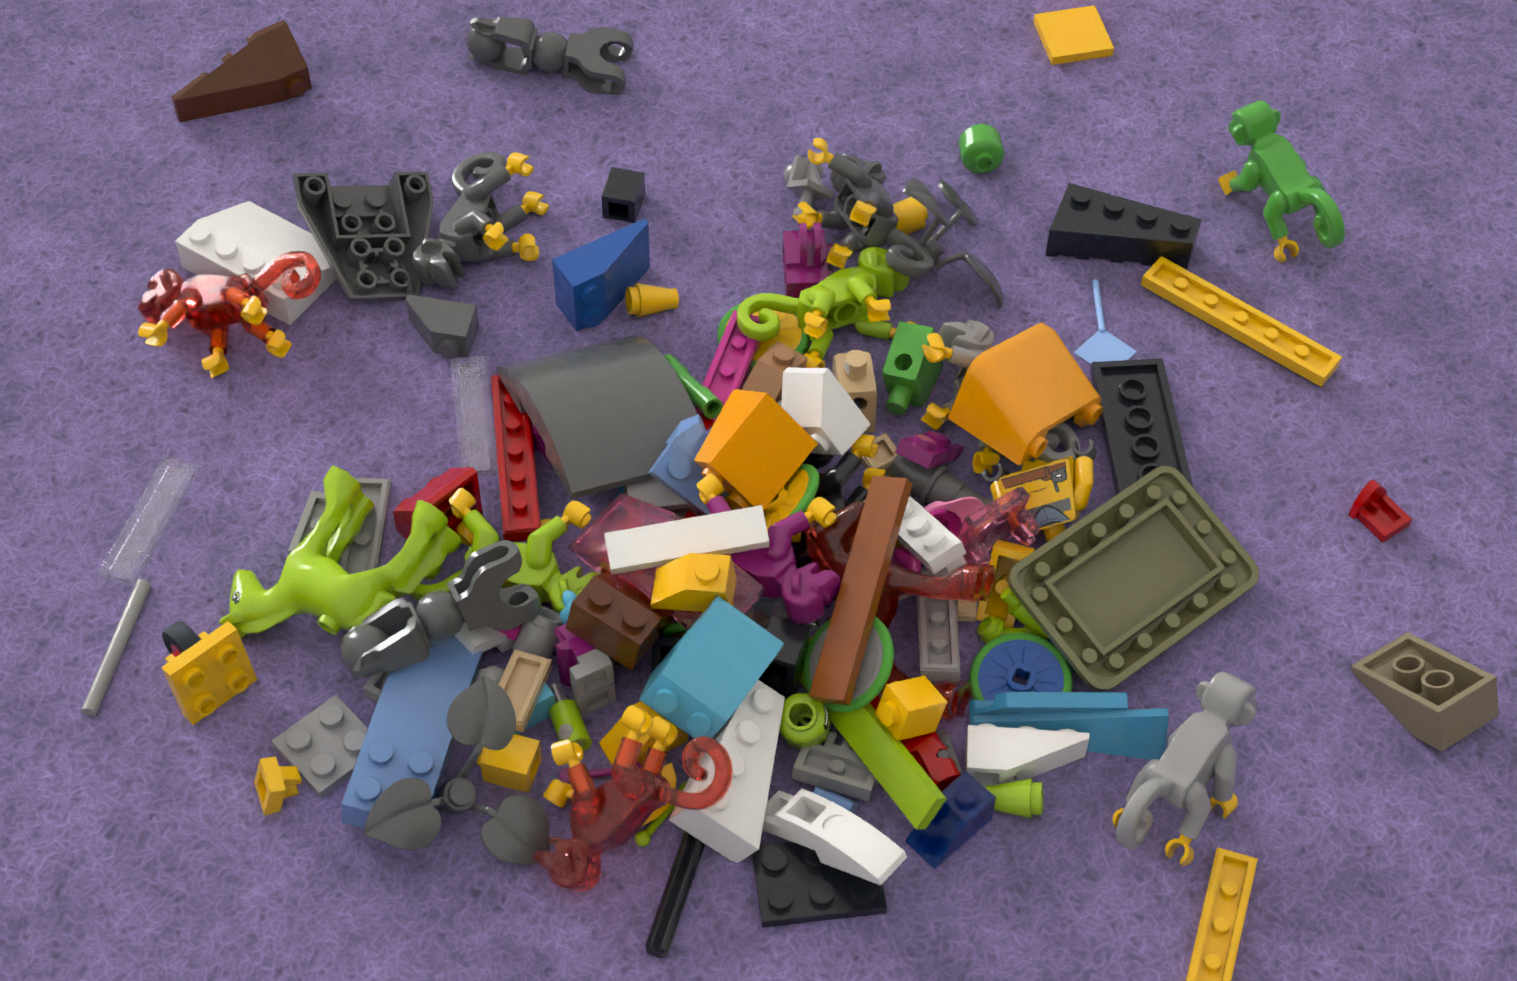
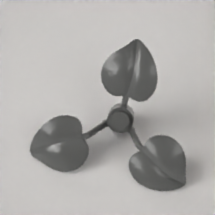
[902,178,1003,309]
[364,677,550,865]

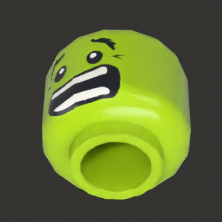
[779,693,831,749]

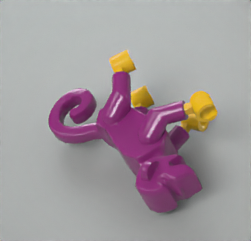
[642,473,841,624]

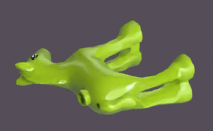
[219,465,463,638]

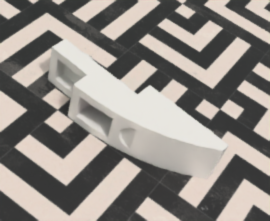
[762,789,907,885]

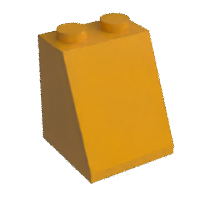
[694,389,818,511]

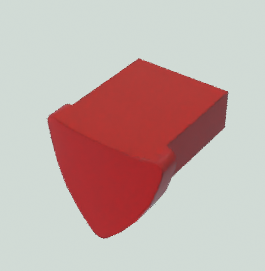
[1348,479,1412,543]

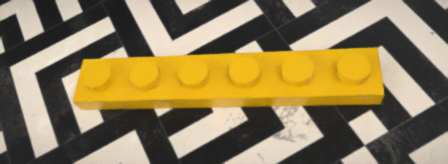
[1141,256,1342,387]

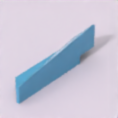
[969,692,1169,760]

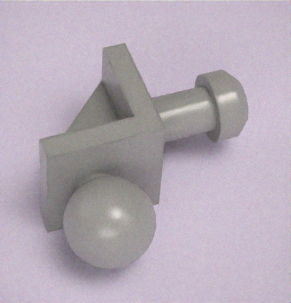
[783,155,834,215]

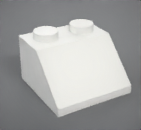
[781,367,871,456]

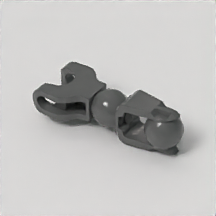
[466,17,634,95]
[339,540,542,678]

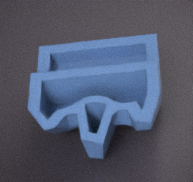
[648,414,728,515]

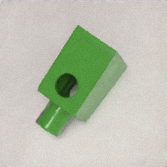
[882,321,944,415]

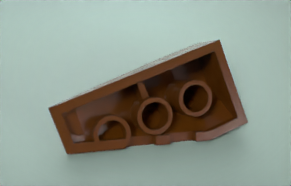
[171,20,312,122]

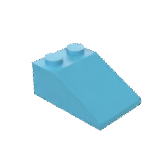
[639,595,784,746]

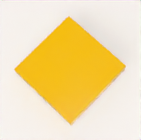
[1033,5,1114,65]

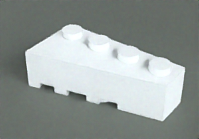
[669,680,785,863]

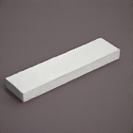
[604,505,770,575]

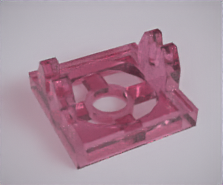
[957,486,1041,575]

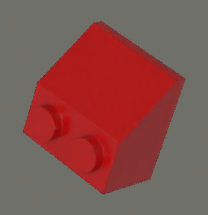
[393,467,483,540]

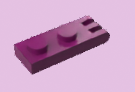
[895,431,964,469]

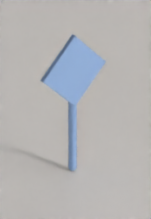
[1074,279,1137,364]

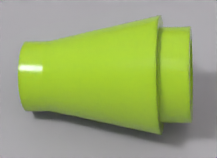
[984,778,1044,819]

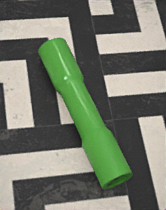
[664,354,723,419]

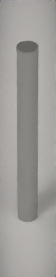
[81,579,151,716]

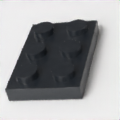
[751,842,887,928]

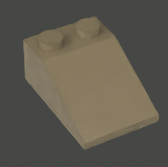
[1351,632,1499,752]

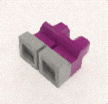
[554,623,616,717]

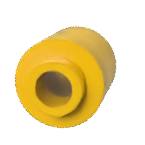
[892,197,928,235]

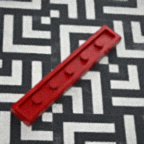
[491,375,541,542]

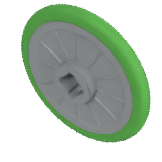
[804,616,894,712]

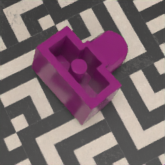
[782,223,835,298]

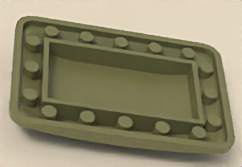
[1007,466,1259,692]

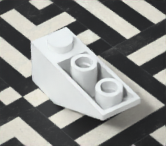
[964,723,1089,787]

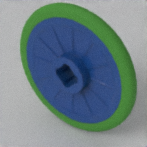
[969,633,1072,700]

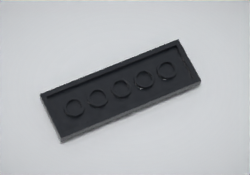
[1090,358,1193,495]

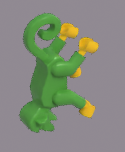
[1217,100,1345,263]

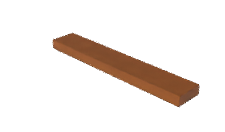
[809,476,913,706]

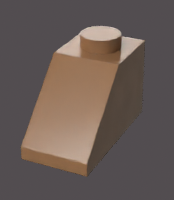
[741,342,808,402]

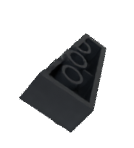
[1045,183,1202,269]

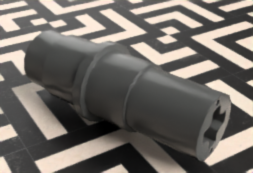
[887,454,997,534]

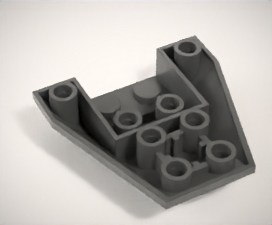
[292,172,434,302]

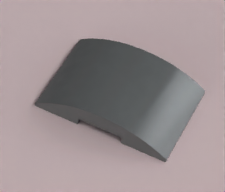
[496,335,697,499]

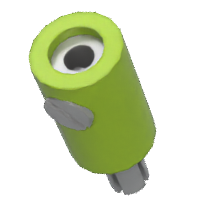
[548,683,592,751]

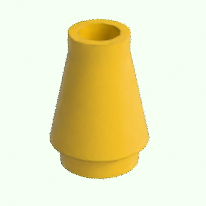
[625,283,679,318]

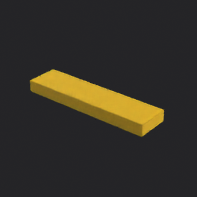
[1186,847,1258,981]

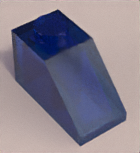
[906,771,996,869]

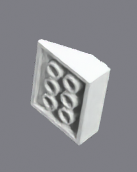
[175,201,337,325]

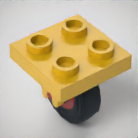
[161,621,258,726]

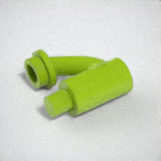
[977,587,1048,644]

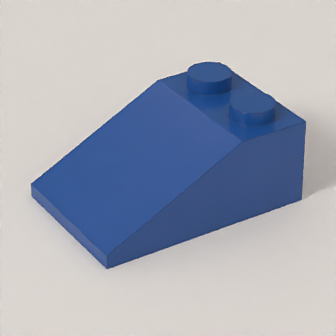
[552,218,650,332]

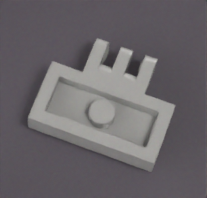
[791,730,877,802]

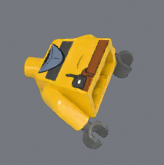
[982,439,1097,542]

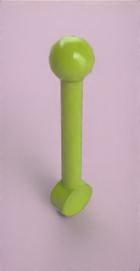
[635,781,687,847]

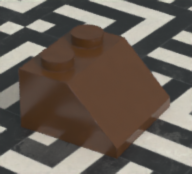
[565,572,676,671]

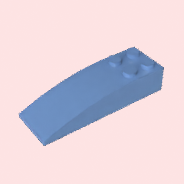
[342,636,484,829]

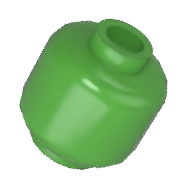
[958,124,1004,174]

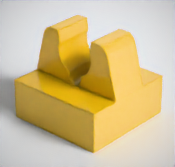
[254,756,302,815]

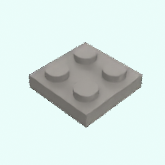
[271,695,368,799]

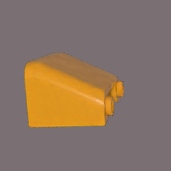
[948,322,1103,466]

